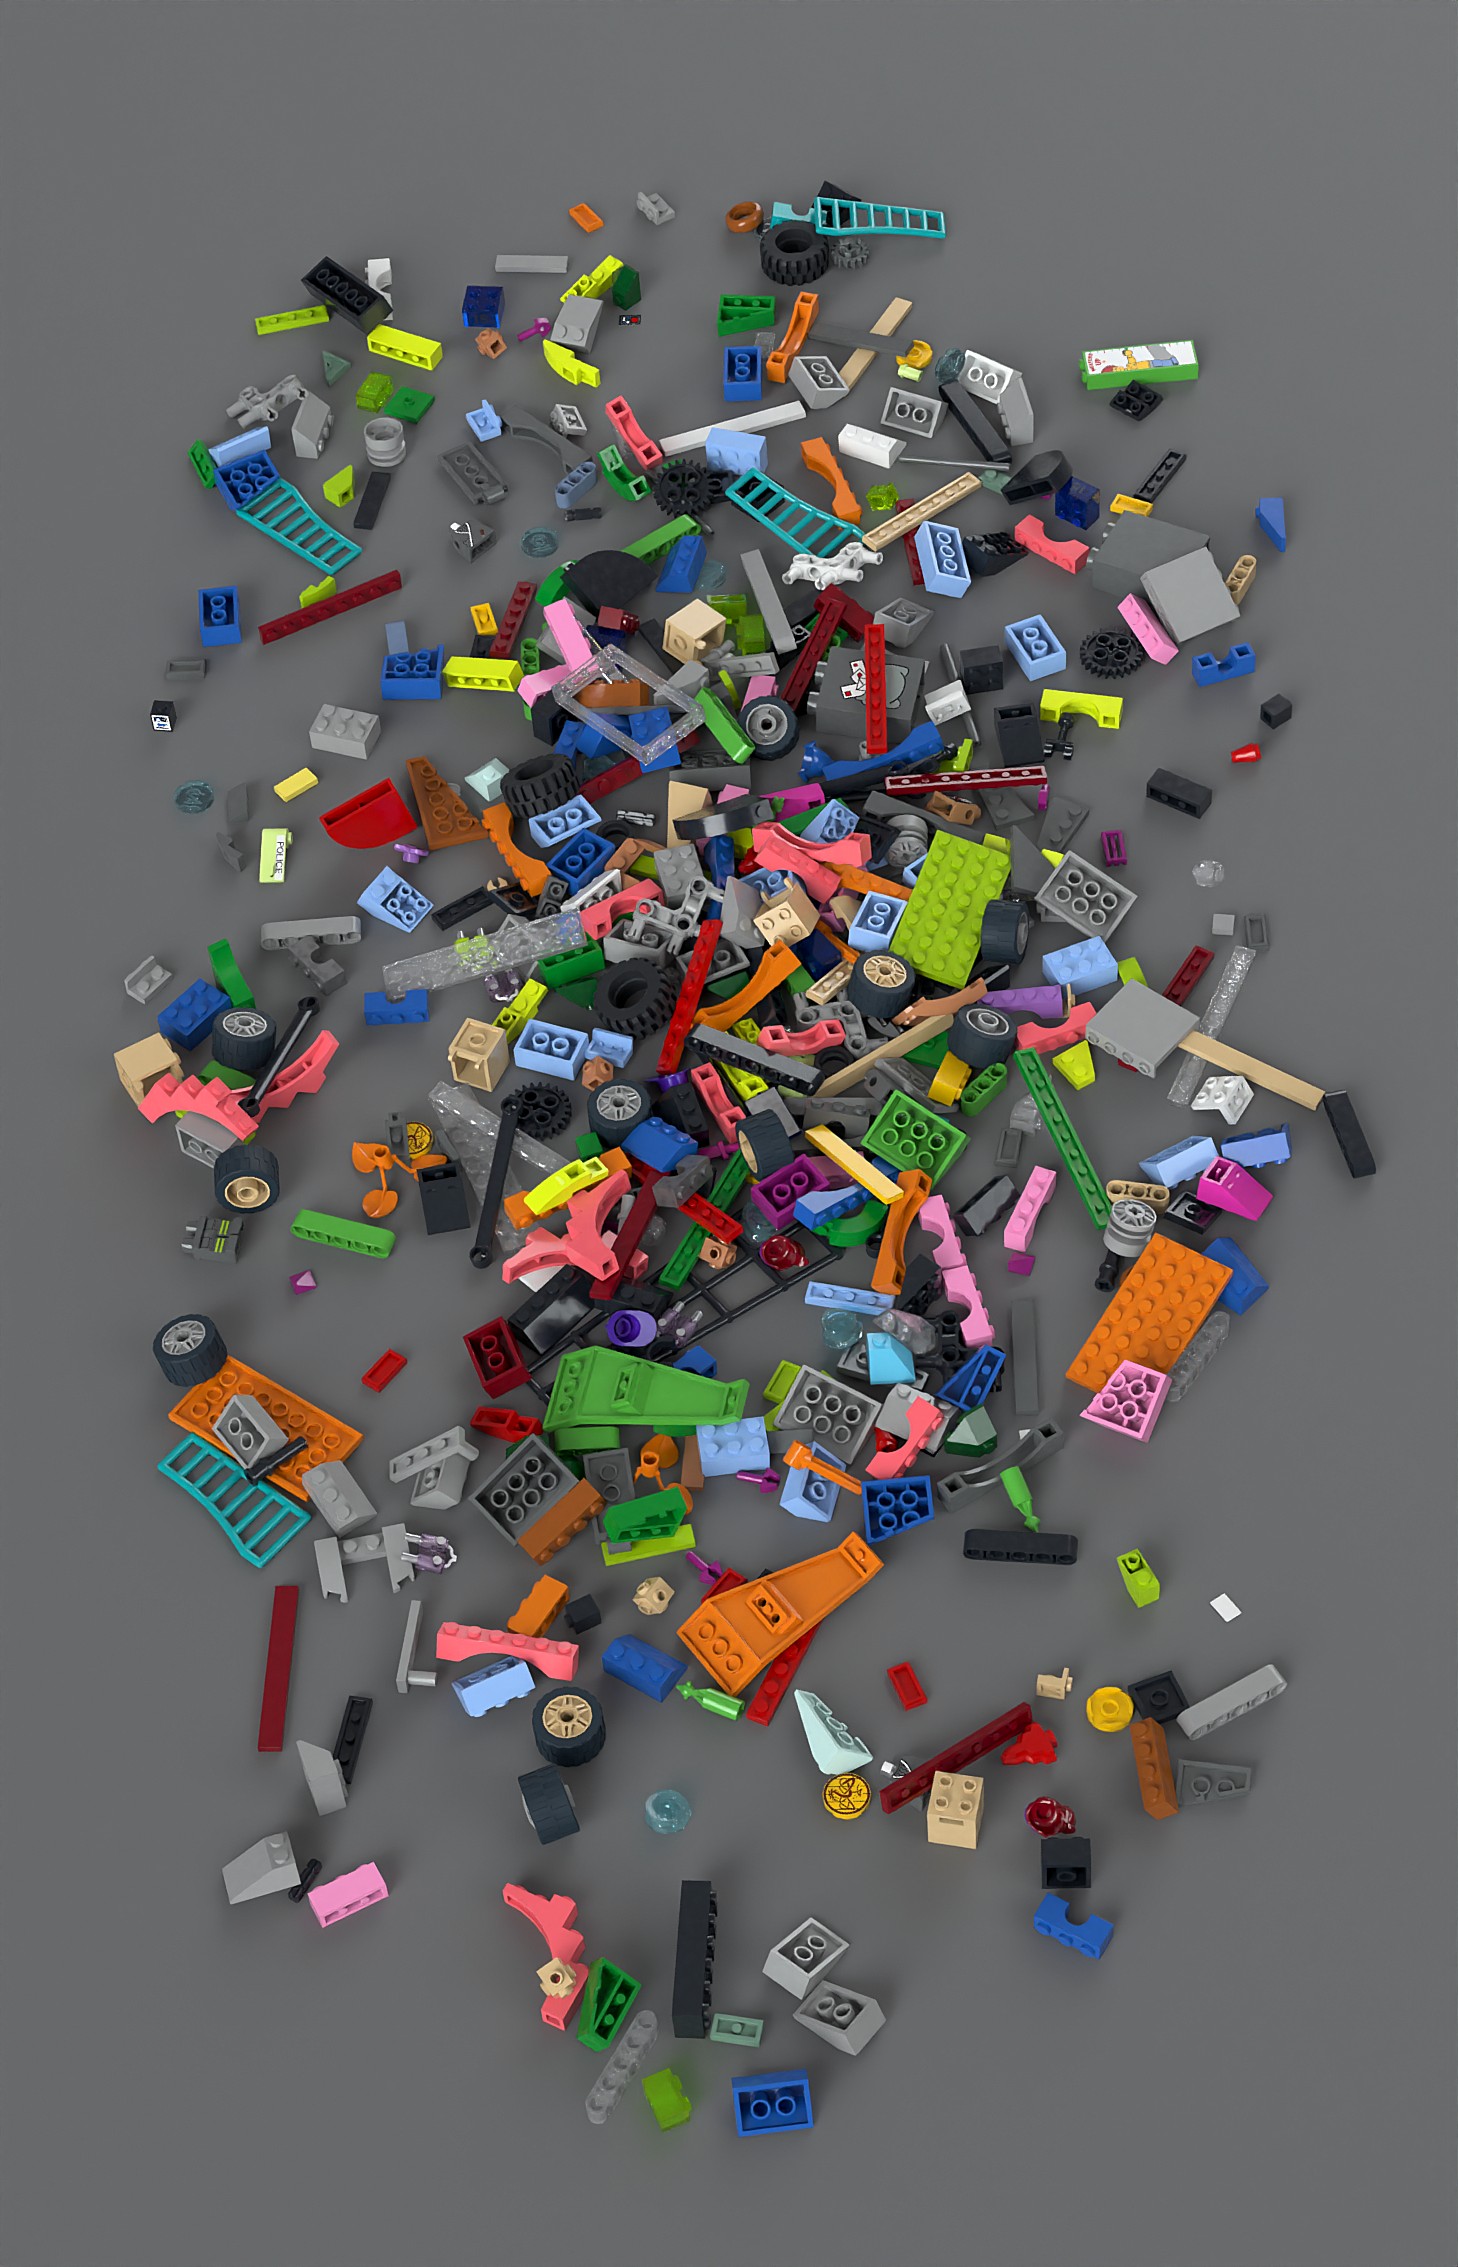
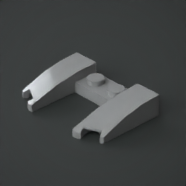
[314,1523,415,1603]

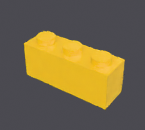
[927,1051,972,1107]

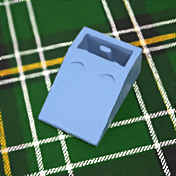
[800,799,859,843]
[357,866,434,933]

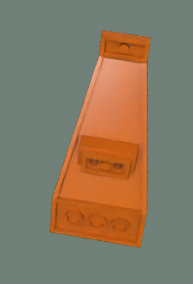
[676,1531,885,1697]

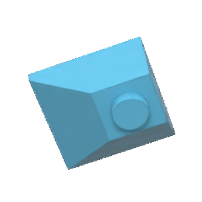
[866,1332,915,1385]

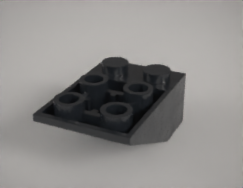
[962,532,1029,577]
[994,702,1045,768]
[416,1162,471,1235]
[897,1254,942,1335]

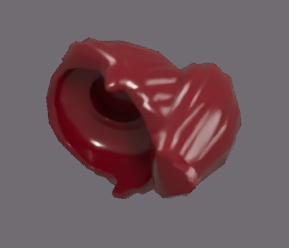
[760,1235,809,1271]
[1024,1796,1076,1838]

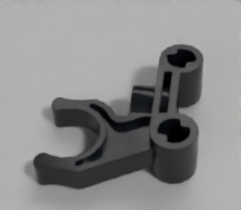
[610,1309,676,1368]

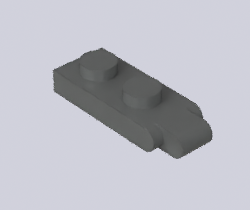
[385,1112,410,1161]

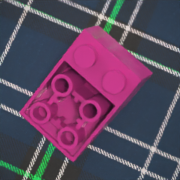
[760,783,825,823]
[1196,1156,1273,1221]

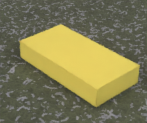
[274,768,318,802]

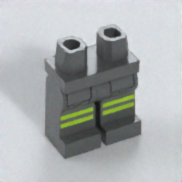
[182,1216,245,1264]

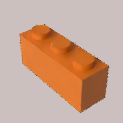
[507,1575,570,1638]

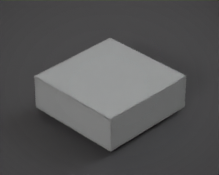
[1212,914,1235,935]

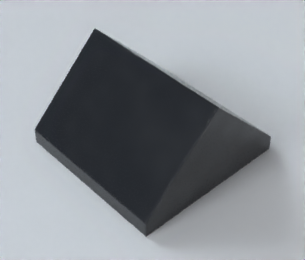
[957,964,1010,1004]

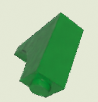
[207,938,257,1010]

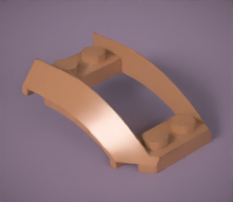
[604,838,668,908]
[891,977,988,1026]

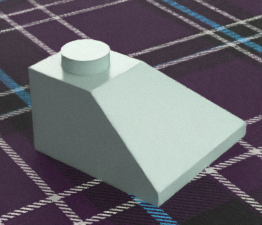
[465,758,509,802]

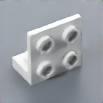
[925,680,971,726]
[1191,1076,1254,1124]

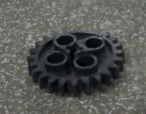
[653,459,714,518]
[1080,627,1144,679]
[505,1082,572,1142]

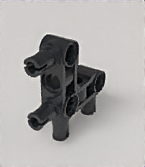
[916,1310,1005,1392]

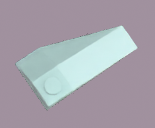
[794,1689,873,1775]

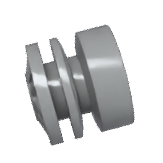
[364,417,406,467]
[885,814,928,869]
[1103,1199,1157,1257]

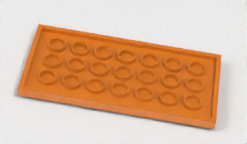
[1066,1232,1234,1393]
[168,1355,364,1502]

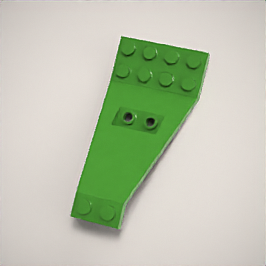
[542,1345,750,1433]

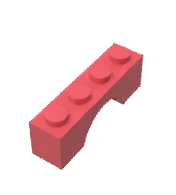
[606,395,662,471]
[1015,515,1090,574]
[754,834,841,904]
[580,878,664,940]
[1014,1002,1097,1054]
[756,1019,846,1057]
[691,1062,746,1144]
[865,1396,944,1480]

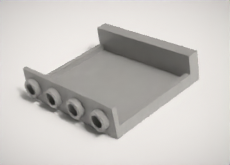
[1140,547,1240,647]
[1085,978,1200,1079]

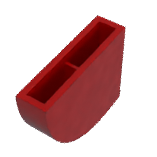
[319,778,418,849]

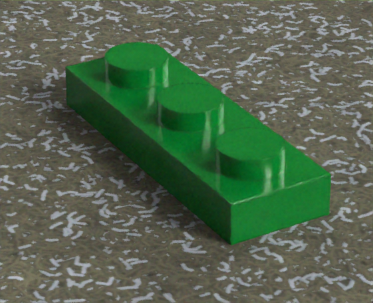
[187,439,217,490]

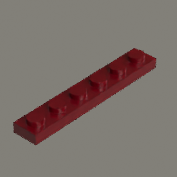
[895,498,925,586]
[490,581,537,659]

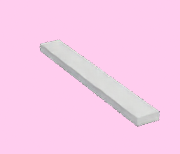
[659,401,806,457]

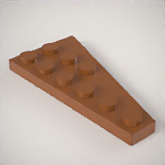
[405,756,489,851]

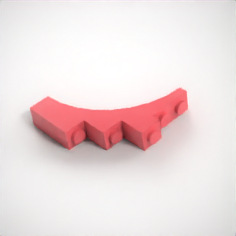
[229,1030,339,1123]
[138,1073,259,1141]
[565,1169,632,1281]
[502,1227,649,1284]
[503,1883,589,2031]

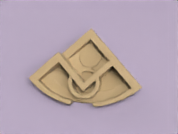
[829,896,862,930]

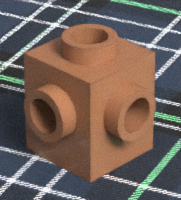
[475,328,507,359]
[582,1056,614,1091]
[699,1236,738,1269]

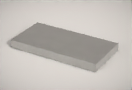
[874,1058,960,1113]

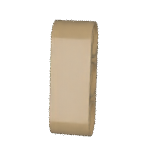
[1225,555,1256,605]
[1106,1180,1170,1214]

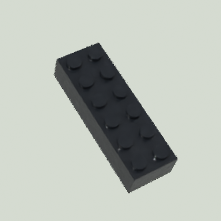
[301,256,394,335]
[672,1880,718,2039]

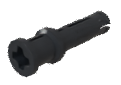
[1094,1249,1121,1292]
[244,1436,308,1487]

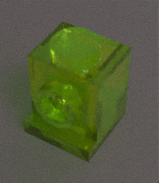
[865,482,899,510]

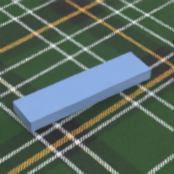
[805,1281,896,1317]

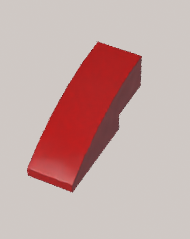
[469,1406,544,1443]

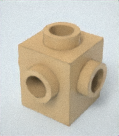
[633,1577,674,1615]
[536,1957,577,1999]

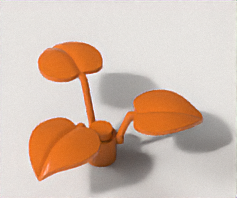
[352,1142,448,1218]
[633,1434,693,1515]

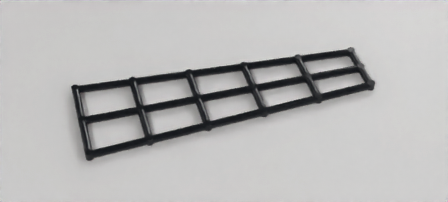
[525,1201,843,1407]

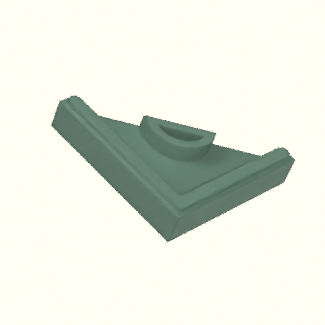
[323,350,351,387]

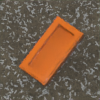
[569,203,603,233]

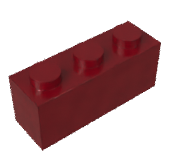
[813,583,874,643]
[597,606,640,635]

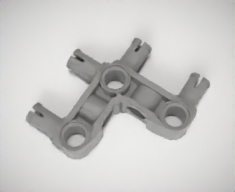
[226,375,308,429]
[627,876,725,956]
[793,986,888,1062]

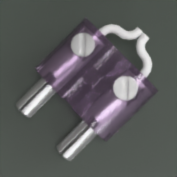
[484,966,524,1003]
[656,1301,703,1348]
[401,1532,457,1574]

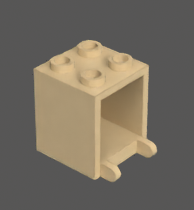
[663,599,726,666]
[753,877,821,947]
[448,1018,510,1092]
[114,1033,184,1107]
[927,1771,984,1849]

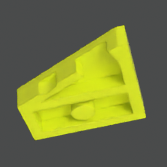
[1053,1040,1095,1090]

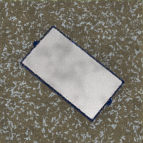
[744,1086,802,1140]

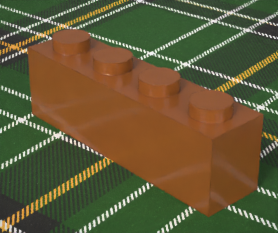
[569,679,649,710]
[517,1478,608,1567]
[1129,1717,1179,1820]

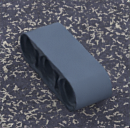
[555,462,597,508]
[385,620,409,655]

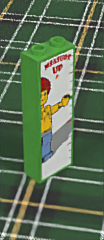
[1079,340,1198,390]

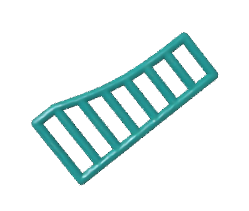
[814,197,946,239]
[725,467,866,558]
[236,478,362,575]
[157,1432,311,1568]

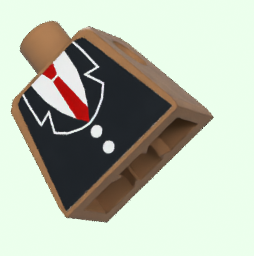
[929,791,981,825]

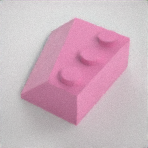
[1080,1360,1172,1443]

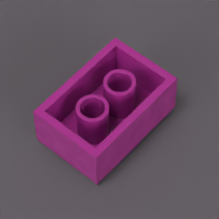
[751,1154,830,1231]

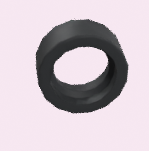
[596,820,635,851]
[814,1046,854,1080]

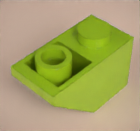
[323,465,355,508]
[1117,1548,1160,1608]

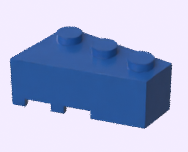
[575,712,634,759]
[933,1345,1006,1412]

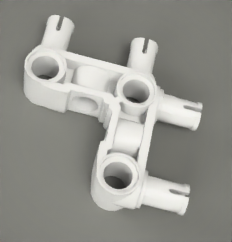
[782,542,883,590]

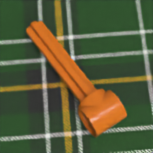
[807,919,861,964]
[783,1440,862,1495]

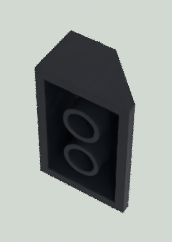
[652,1082,710,1149]
[594,1276,674,1327]

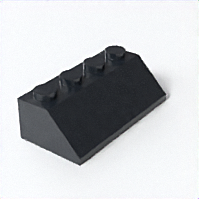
[507,1264,595,1356]

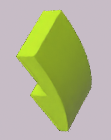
[299,576,337,608]
[1117,956,1148,987]

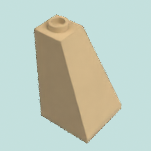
[667,781,713,849]

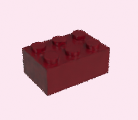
[463,1316,532,1399]

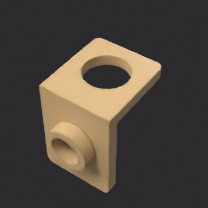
[1059,984,1075,1018]

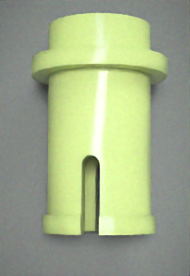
[898,364,923,382]

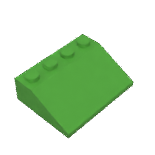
[860,1089,971,1190]

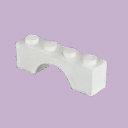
[365,258,393,320]

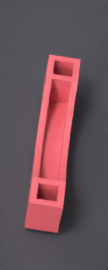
[752,821,872,867]
[436,1622,579,1681]

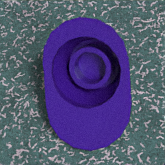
[643,1068,691,1093]
[605,1310,657,1347]

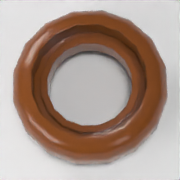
[725,201,764,233]

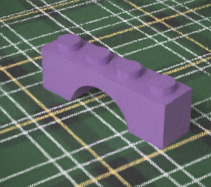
[977,985,1063,1019]

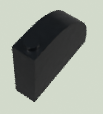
[1000,450,1073,505]
[560,550,658,623]
[672,794,774,840]

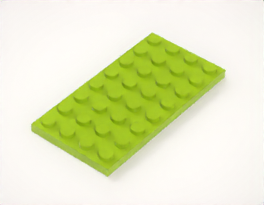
[888,830,1011,990]

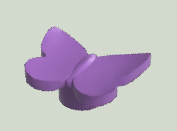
[394,844,428,863]

